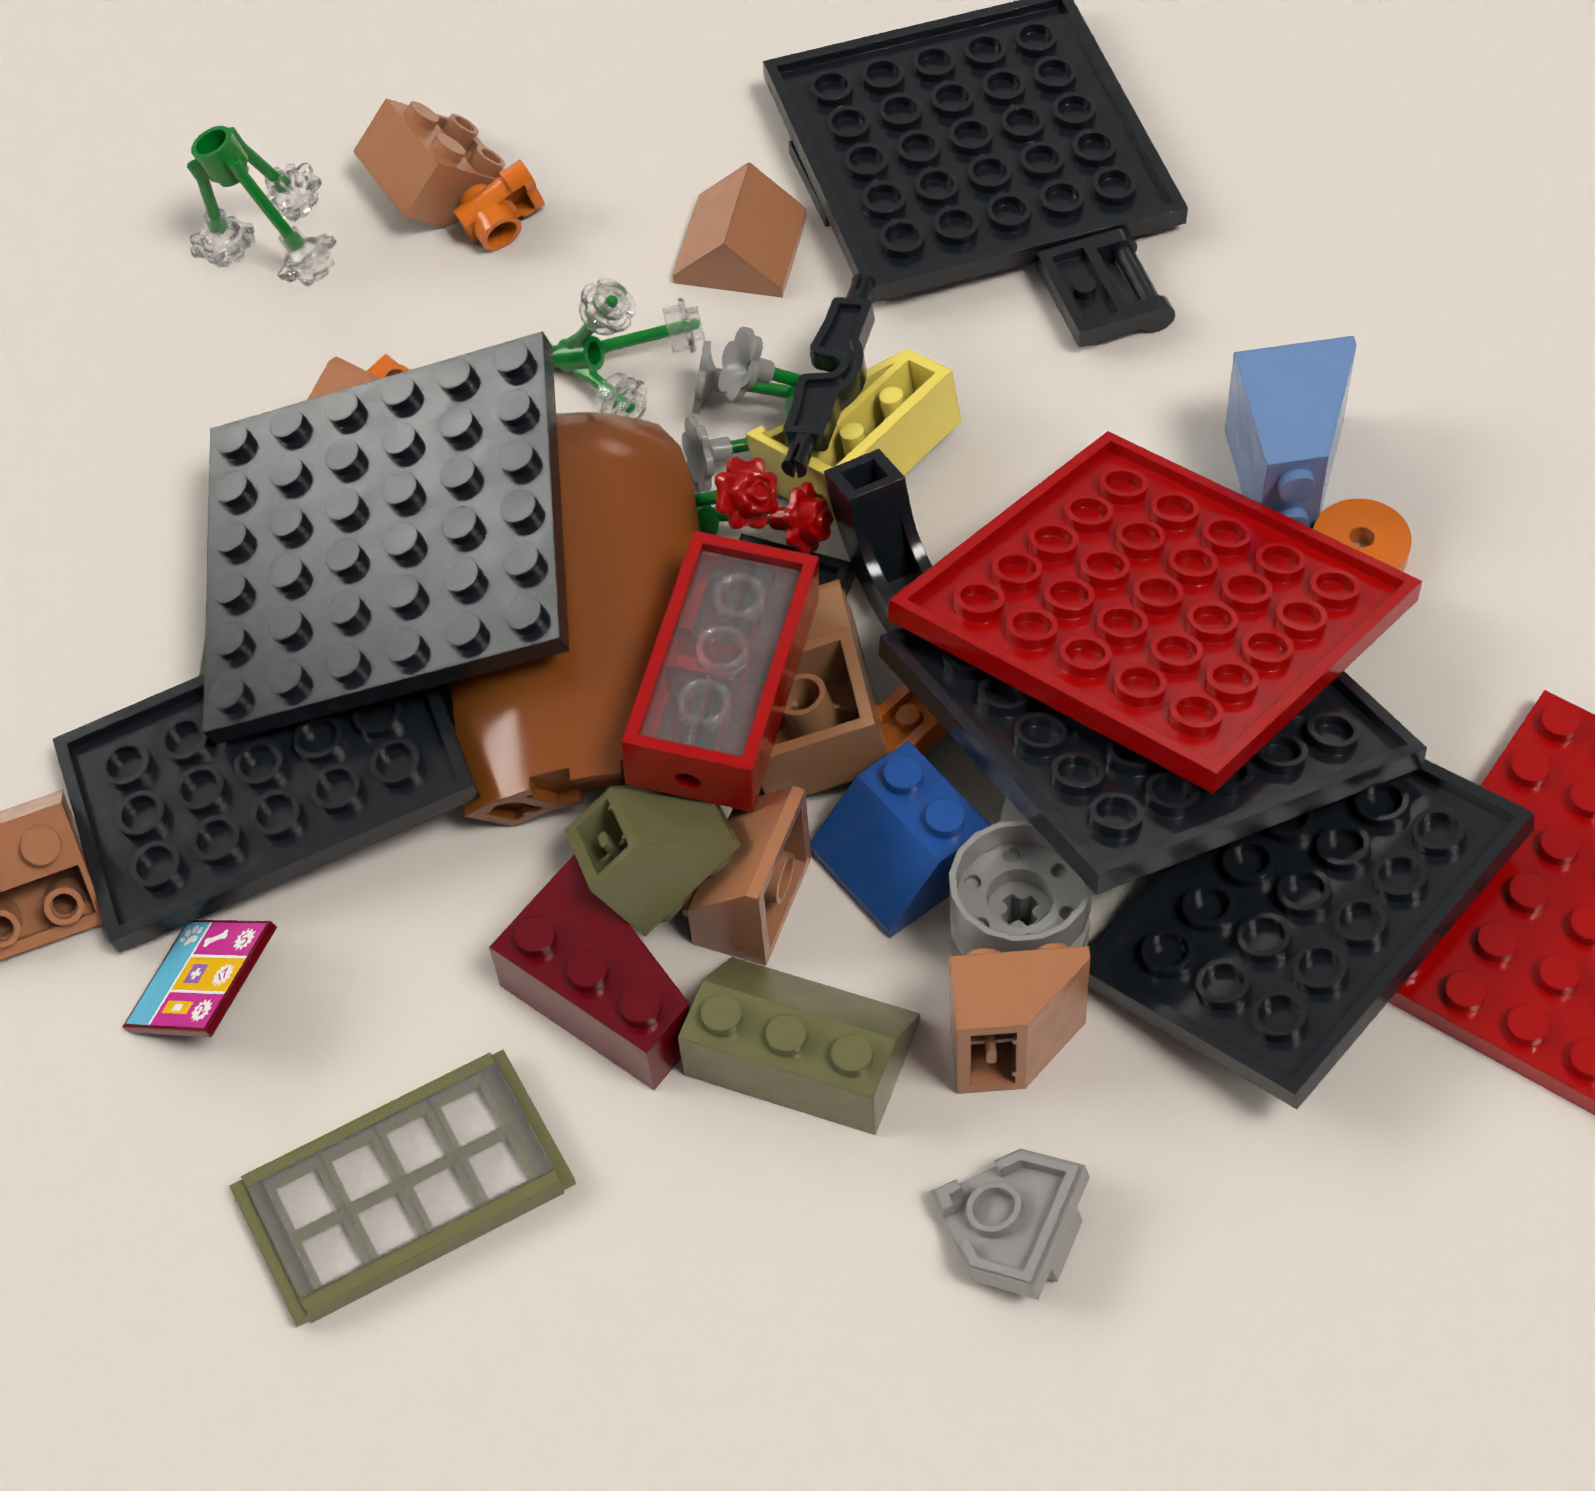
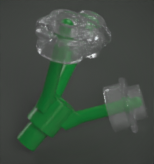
[552,278,705,419]

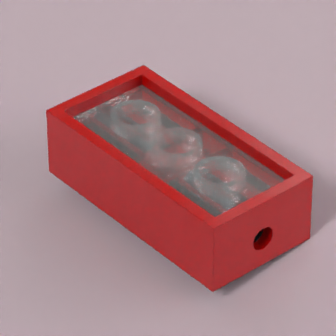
[621,531,819,812]

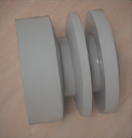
[949,820,1092,956]

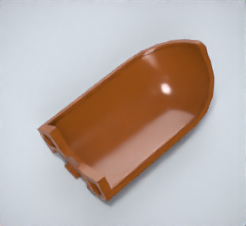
[450,412,700,826]

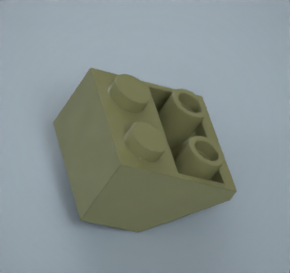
[565,784,741,936]

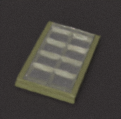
[230,1050,576,1327]

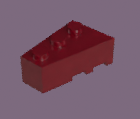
[489,854,690,1090]

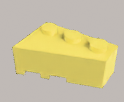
[746,349,961,525]

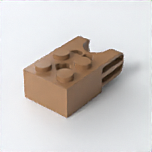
[749,579,889,796]

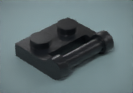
[1036,228,1176,348]

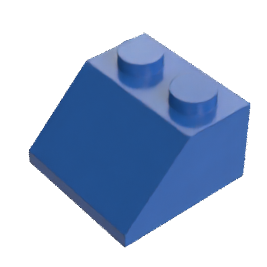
[810,740,991,938]

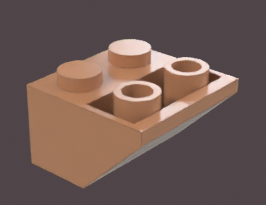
[353,98,505,228]
[0,789,104,961]
[949,943,1090,1094]

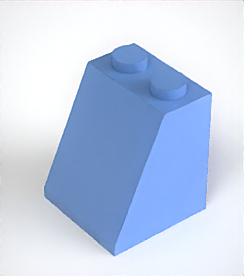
[1225,336,1357,529]

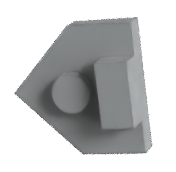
[931,1148,1090,1300]

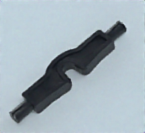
[781,273,876,478]

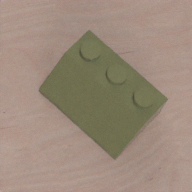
[678,957,920,1135]

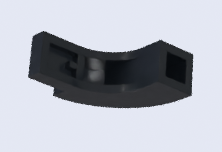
[824,449,932,633]

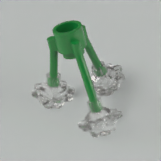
[187,126,337,287]

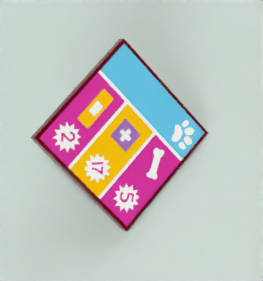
[122,920,277,1037]

